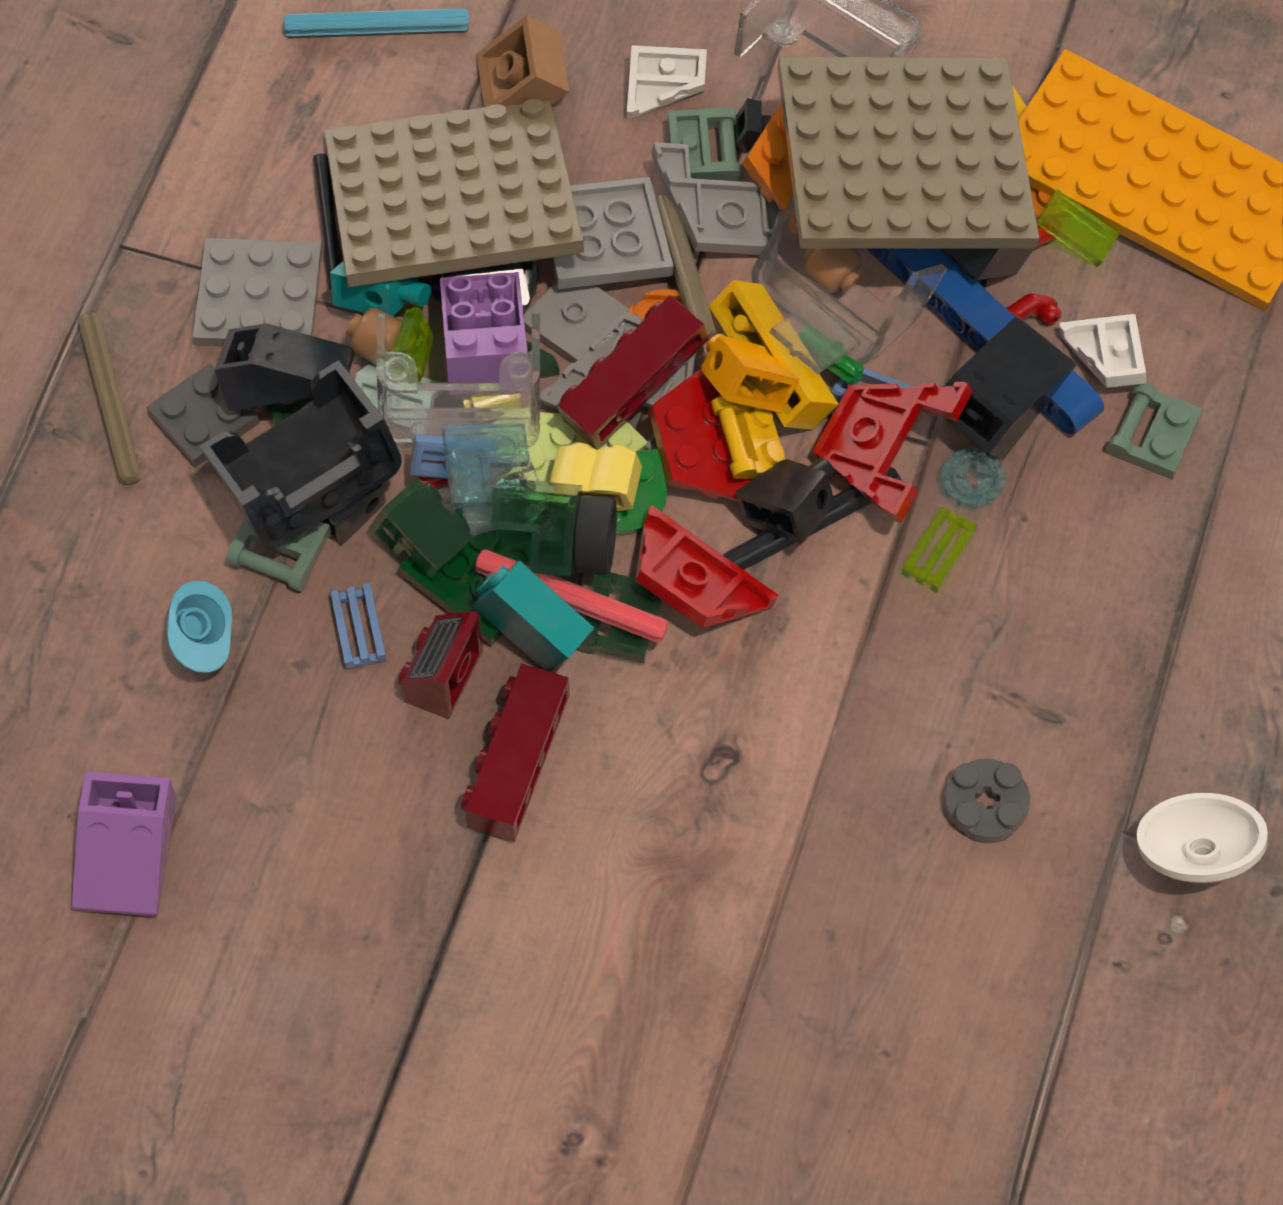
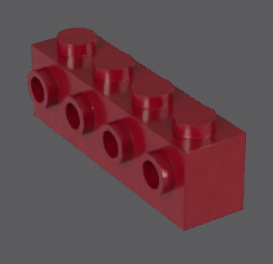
[558,295,708,450]
[461,663,570,842]

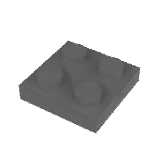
[146,363,259,468]

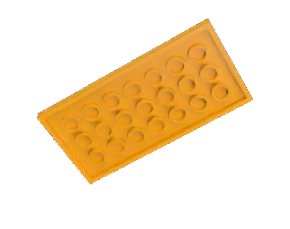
[1018,49,1283,311]

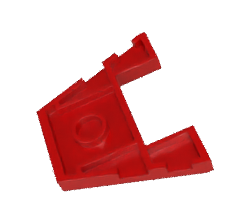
[813,382,973,523]

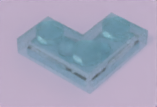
[442,423,530,509]

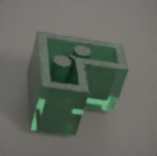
[369,477,474,578]
[491,478,582,577]

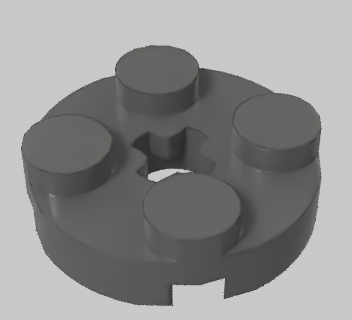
[944,759,1030,843]

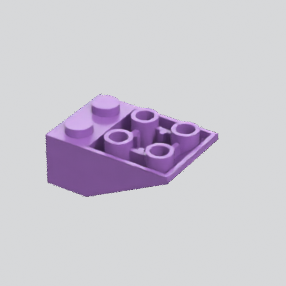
[440,272,530,394]
[71,772,177,917]

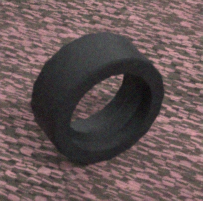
[574,495,617,575]

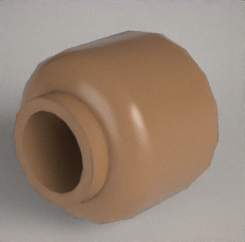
[803,248,862,294]
[346,308,408,366]

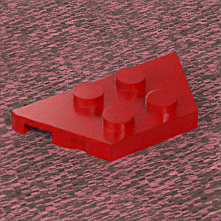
[648,368,751,507]
[636,505,779,628]

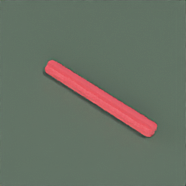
[476,550,668,642]

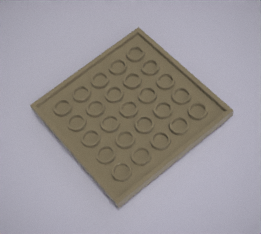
[777,57,1039,248]
[325,99,584,287]

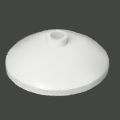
[1137,793,1268,883]

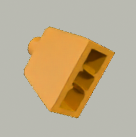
[701,334,800,413]

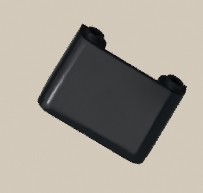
[200,360,402,548]

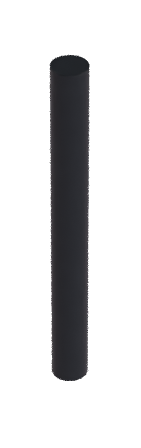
[313,153,341,289]

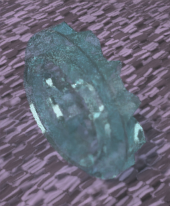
[941,448,1006,509]

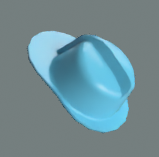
[166,581,232,673]

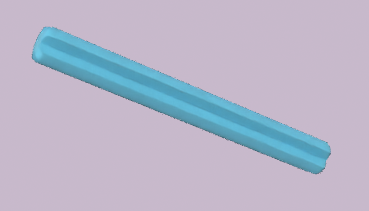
[284,8,469,36]

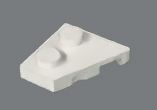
[627,45,707,118]
[1059,314,1146,388]

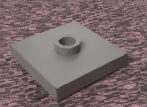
[524,282,629,363]

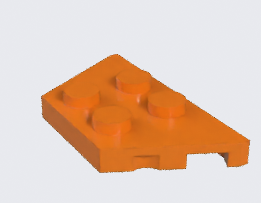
[742,104,797,231]

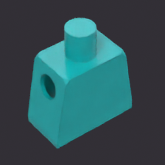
[330,260,431,316]

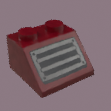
[398,611,483,719]

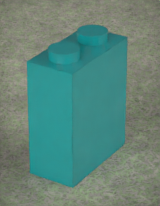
[472,560,594,671]

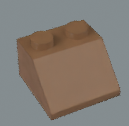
[476,15,569,107]

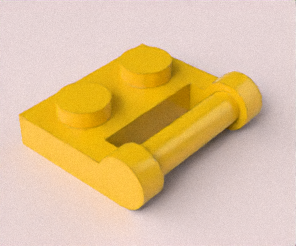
[711,396,786,479]

